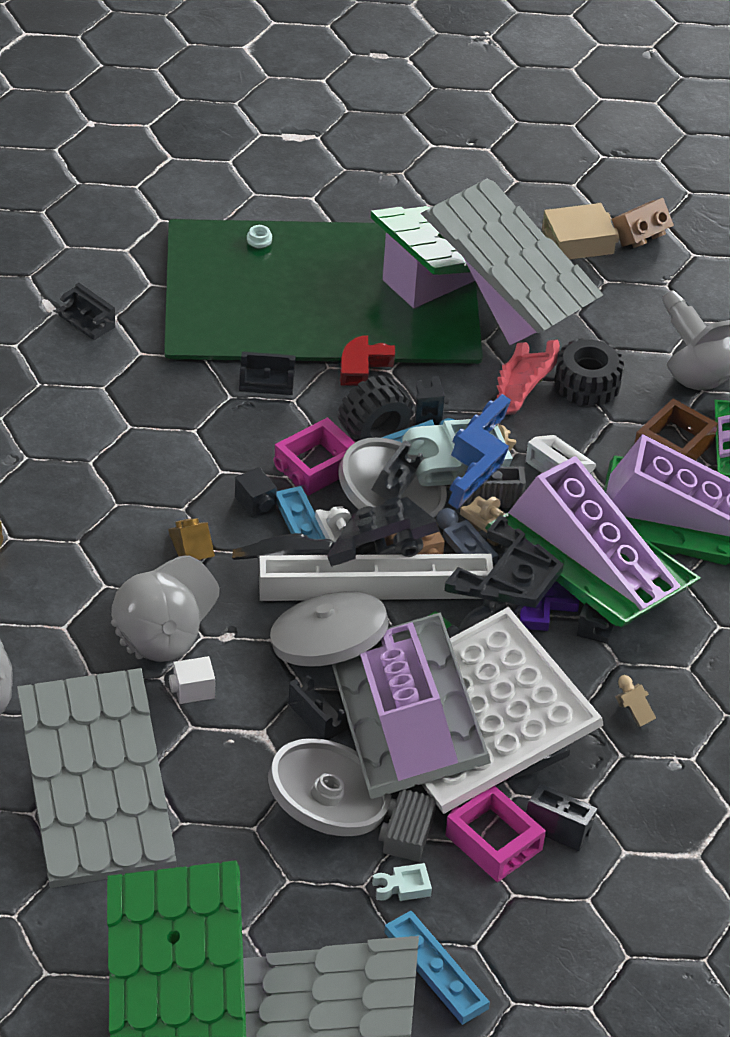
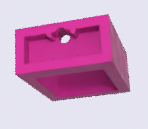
[274,417,355,496]
[445,786,546,883]

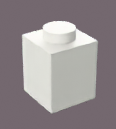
[169,656,215,704]

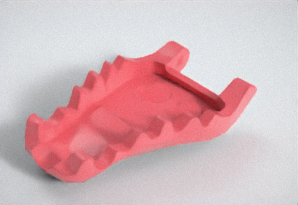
[497,340,560,415]

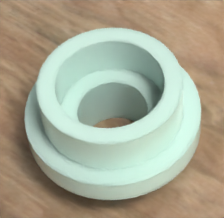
[247,225,272,248]

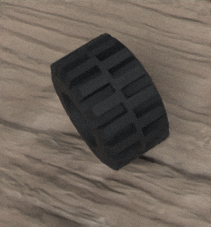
[554,338,624,407]
[338,376,414,442]

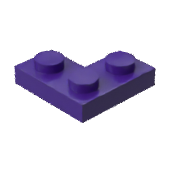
[520,581,579,631]

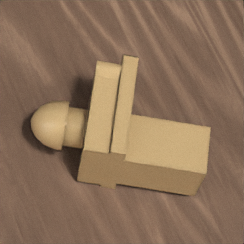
[615,675,656,727]

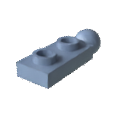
[436,508,498,565]

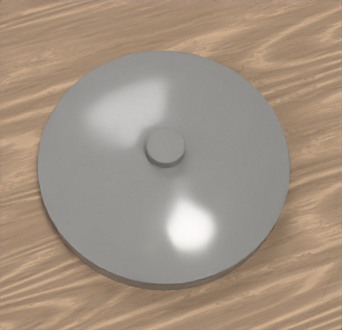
[339,437,447,520]
[270,592,389,666]
[268,739,391,836]

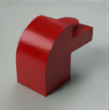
[340,335,395,386]

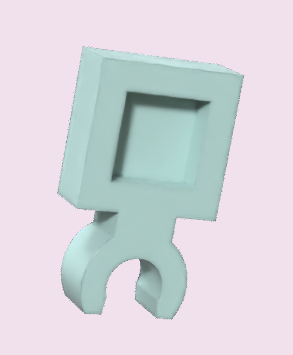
[372,863,432,901]

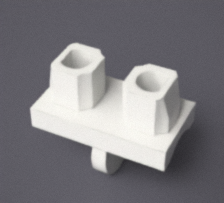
[315,506,359,548]

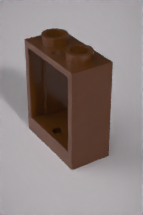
[635,399,718,461]

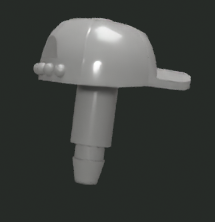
[662,290,730,390]
[111,556,220,662]

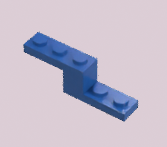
[448,394,511,509]

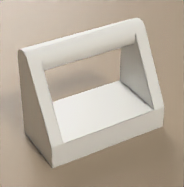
[526,435,596,473]

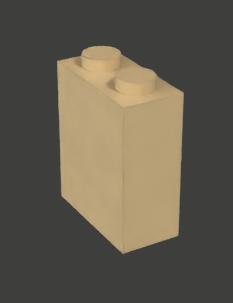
[542,203,619,260]

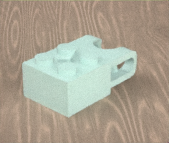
[402,419,513,486]

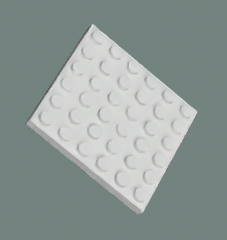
[421,607,603,814]

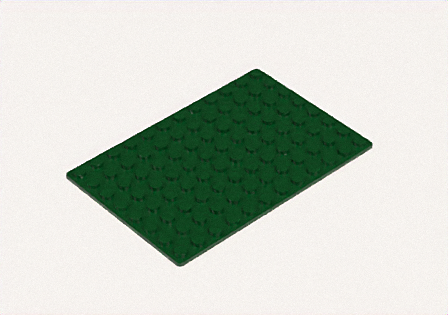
[165,219,483,364]

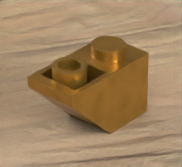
[168,518,215,560]

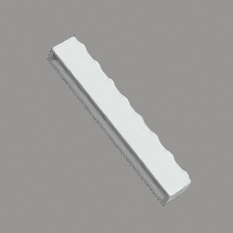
[259,554,493,601]

